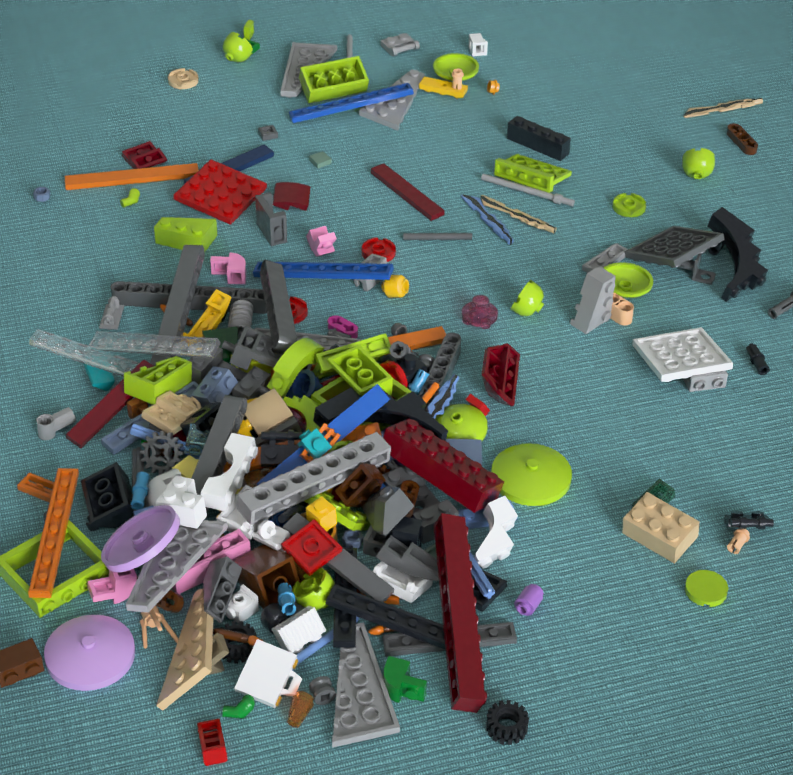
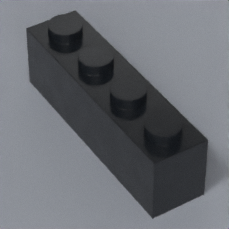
[507,116,571,161]

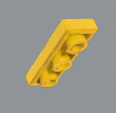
[419,76,468,98]

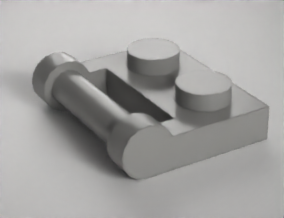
[381,33,420,56]

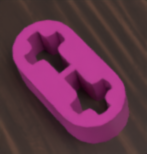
[328,315,358,339]

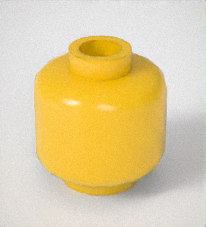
[381,275,409,298]

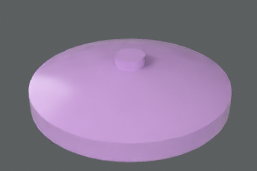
[101,505,180,572]
[44,615,135,691]

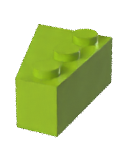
[154,217,218,252]
[124,356,192,405]

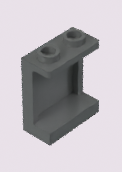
[255,192,287,246]

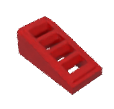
[197,718,228,766]

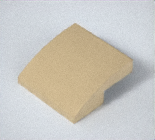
[245,389,294,437]
[141,391,199,435]

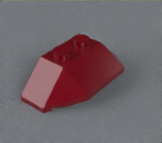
[482,343,520,407]

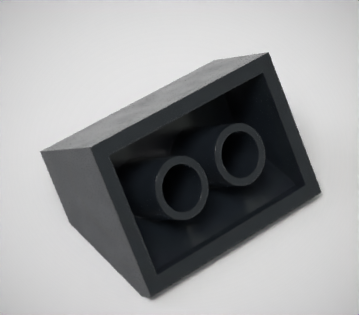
[81,462,136,528]

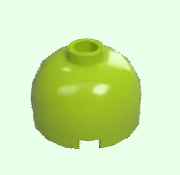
[222,32,253,62]
[682,148,715,179]
[510,279,544,317]
[292,567,335,610]

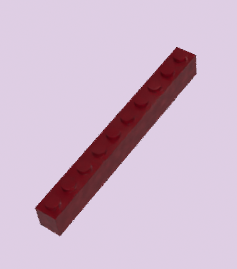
[434,513,487,713]

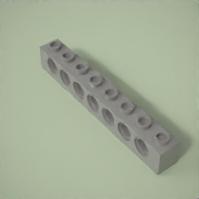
[237,432,391,525]

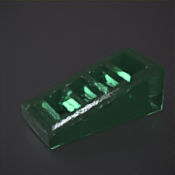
[632,478,675,507]

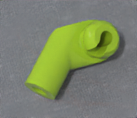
[120,188,140,208]

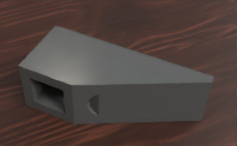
[203,556,242,623]

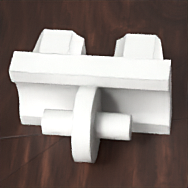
[251,520,291,552]

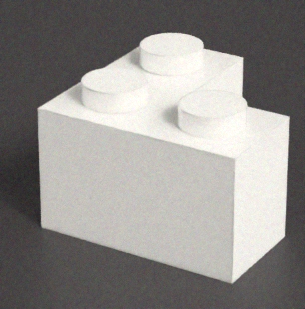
[155,476,207,529]

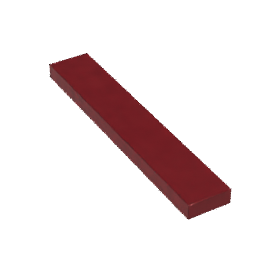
[371,163,445,221]
[66,360,154,448]

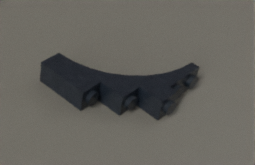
[707,207,768,302]
[313,387,448,441]

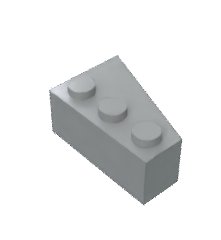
[570,266,616,334]

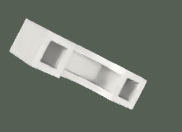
[200,433,258,511]

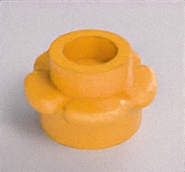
[487,80,500,95]

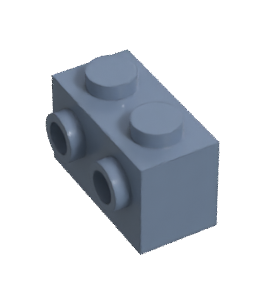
[192,366,238,408]

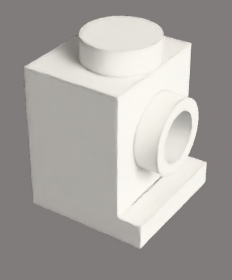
[468,33,488,56]
[225,584,259,624]

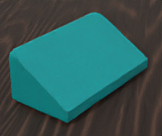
[83,358,115,391]

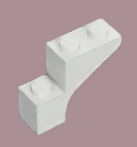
[474,496,518,569]

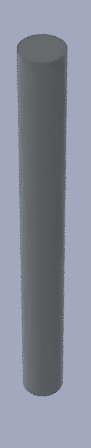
[403,233,472,240]

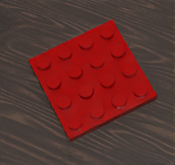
[174,159,267,225]

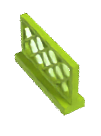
[494,154,572,193]
[313,333,391,379]

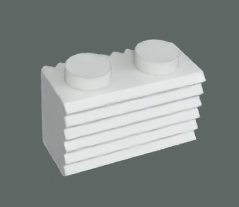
[272,606,326,654]

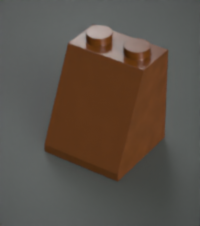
[233,544,300,609]

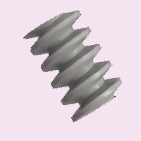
[228,300,254,339]

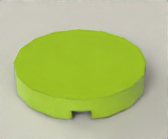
[612,193,646,217]
[685,570,729,607]

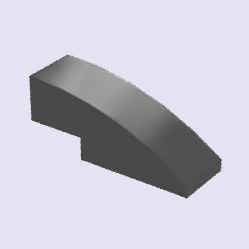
[376,535,439,581]

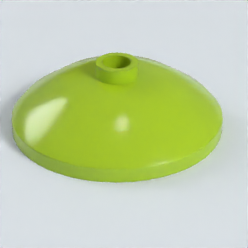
[433,53,479,81]
[604,262,653,298]
[433,404,488,442]

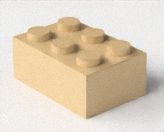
[622,492,700,564]

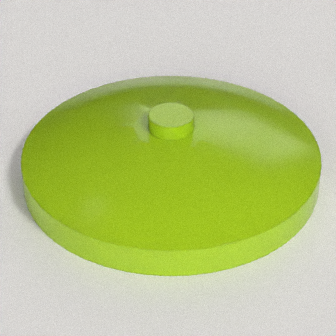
[491,443,572,506]

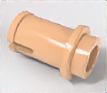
[451,69,464,90]
[727,529,750,554]

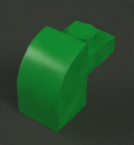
[383,656,427,703]

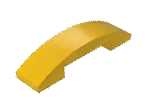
[179,289,231,353]

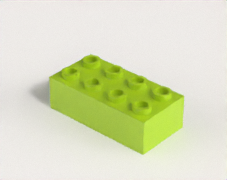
[299,56,369,103]

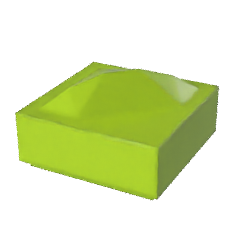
[243,20,254,40]

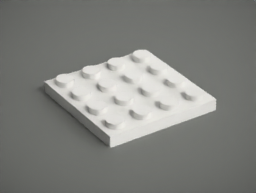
[633,327,733,382]

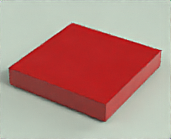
[281,519,342,576]

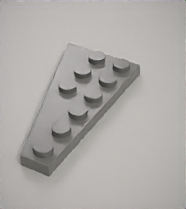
[281,42,337,98]
[359,69,425,131]
[126,520,228,613]
[332,622,400,748]

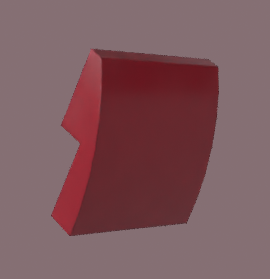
[122,141,167,169]
[273,182,311,211]

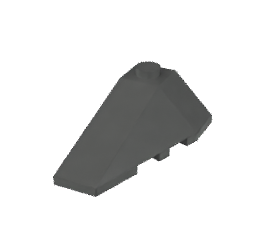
[361,485,414,536]

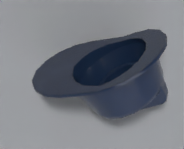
[283,370,324,399]

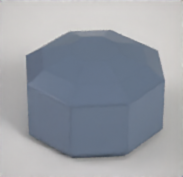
[33,187,51,202]
[342,529,363,548]

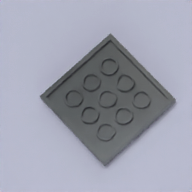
[624,226,724,268]

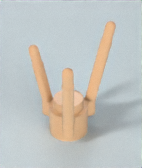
[140,605,179,649]

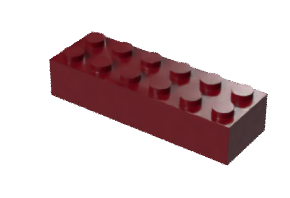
[383,418,504,513]

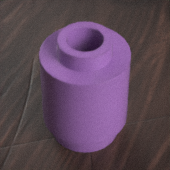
[514,584,543,616]

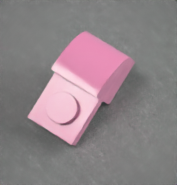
[306,226,337,256]
[210,252,246,284]
[87,569,137,604]

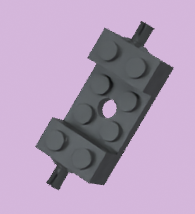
[221,326,312,371]
[183,341,271,400]
[383,460,459,544]

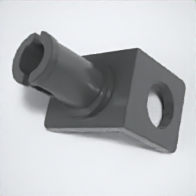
[677,254,716,285]

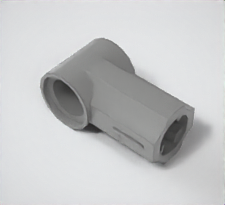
[36,407,76,440]

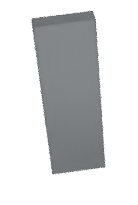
[582,243,628,273]

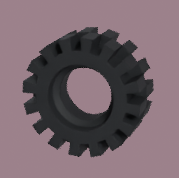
[221,621,257,664]
[486,700,529,745]

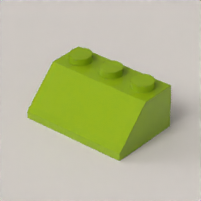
[327,345,393,396]

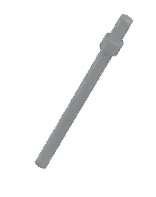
[481,174,575,207]

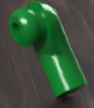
[222,695,255,719]

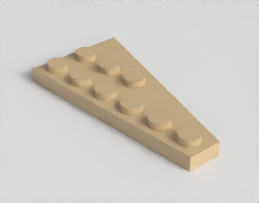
[156,588,213,710]

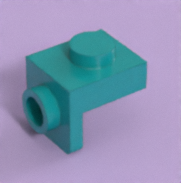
[297,428,332,459]

